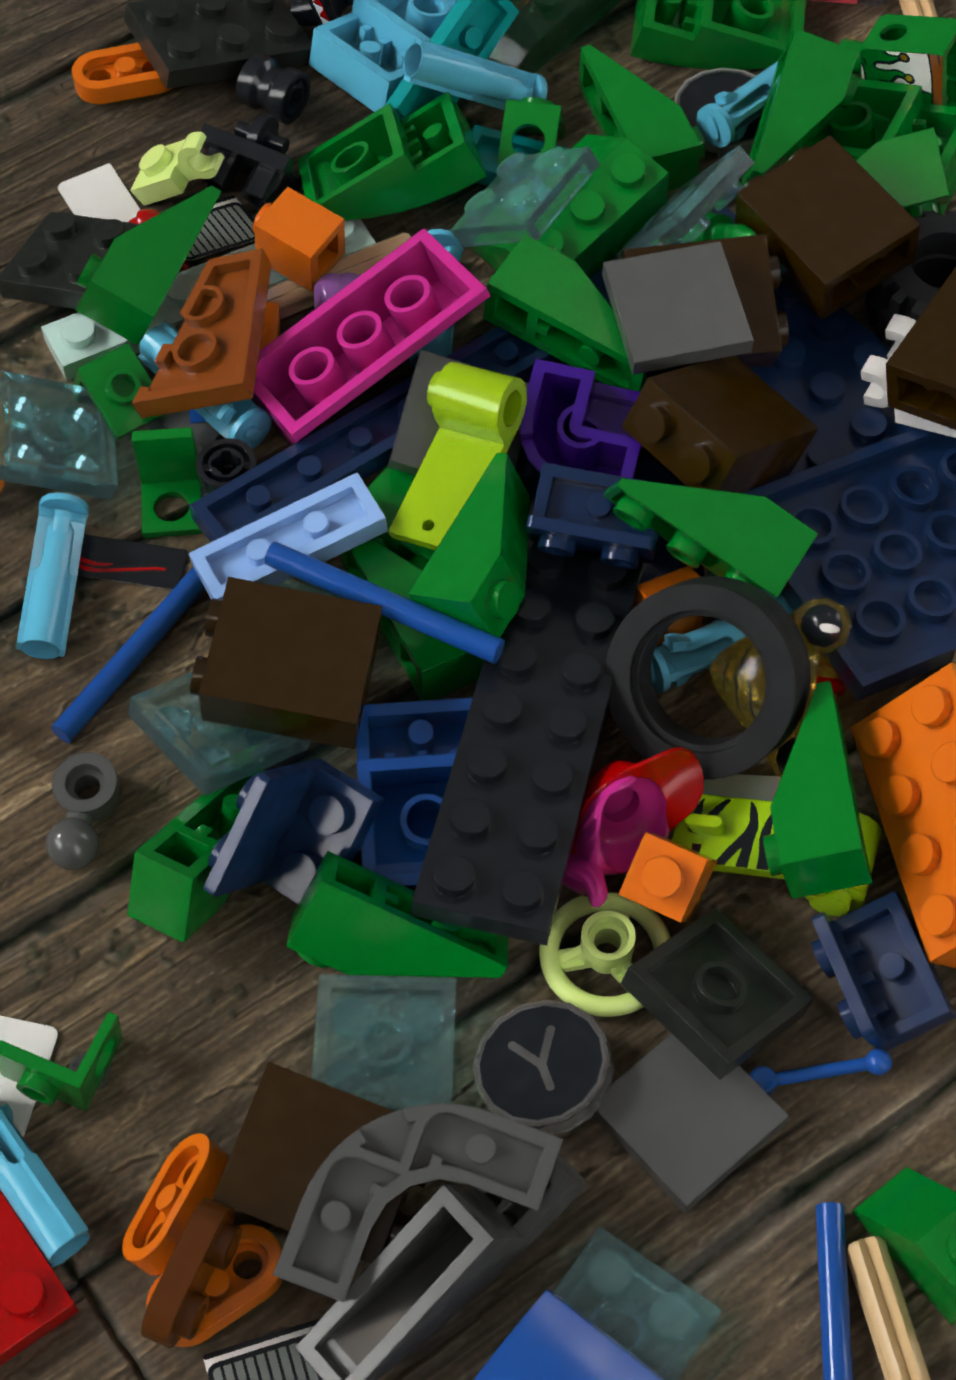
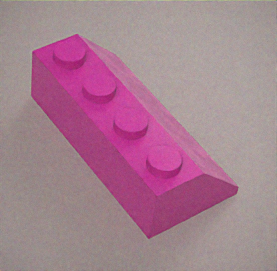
[253,228,490,445]

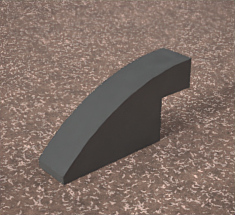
[295,1153,589,1380]

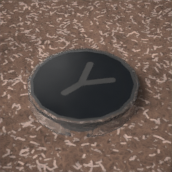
[473,1000,614,1135]

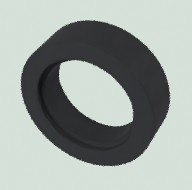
[605,576,811,779]

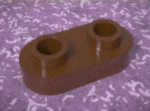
[141,1197,242,1349]

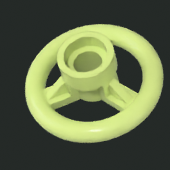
[539,891,671,1017]

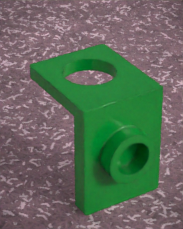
[497,97,565,172]
[72,343,167,440]
[132,427,203,538]
[0,1012,123,1112]

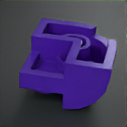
[520,359,643,479]

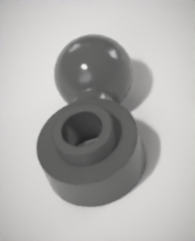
[46,752,122,870]

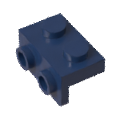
[526,462,659,569]
[811,891,956,1051]

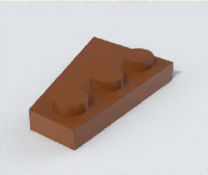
[132,248,271,418]

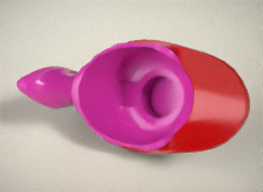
[563,747,704,908]

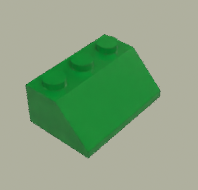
[469,134,669,278]

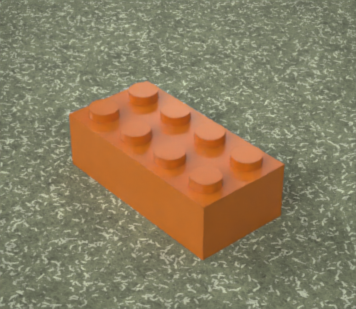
[850,662,956,968]

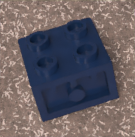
[203,758,384,904]

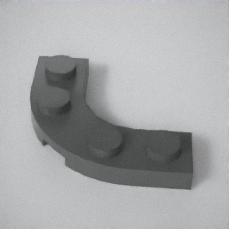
[273,1103,563,1302]

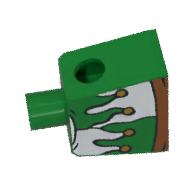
[839,14,956,107]

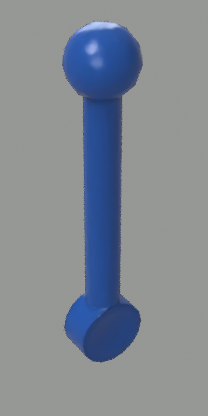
[750,1048,892,1095]

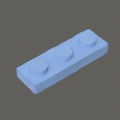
[188,472,388,600]

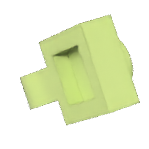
[130,132,225,206]

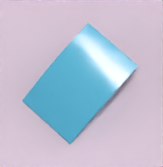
[309,0,457,112]

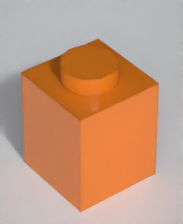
[252,187,345,292]
[618,832,718,923]

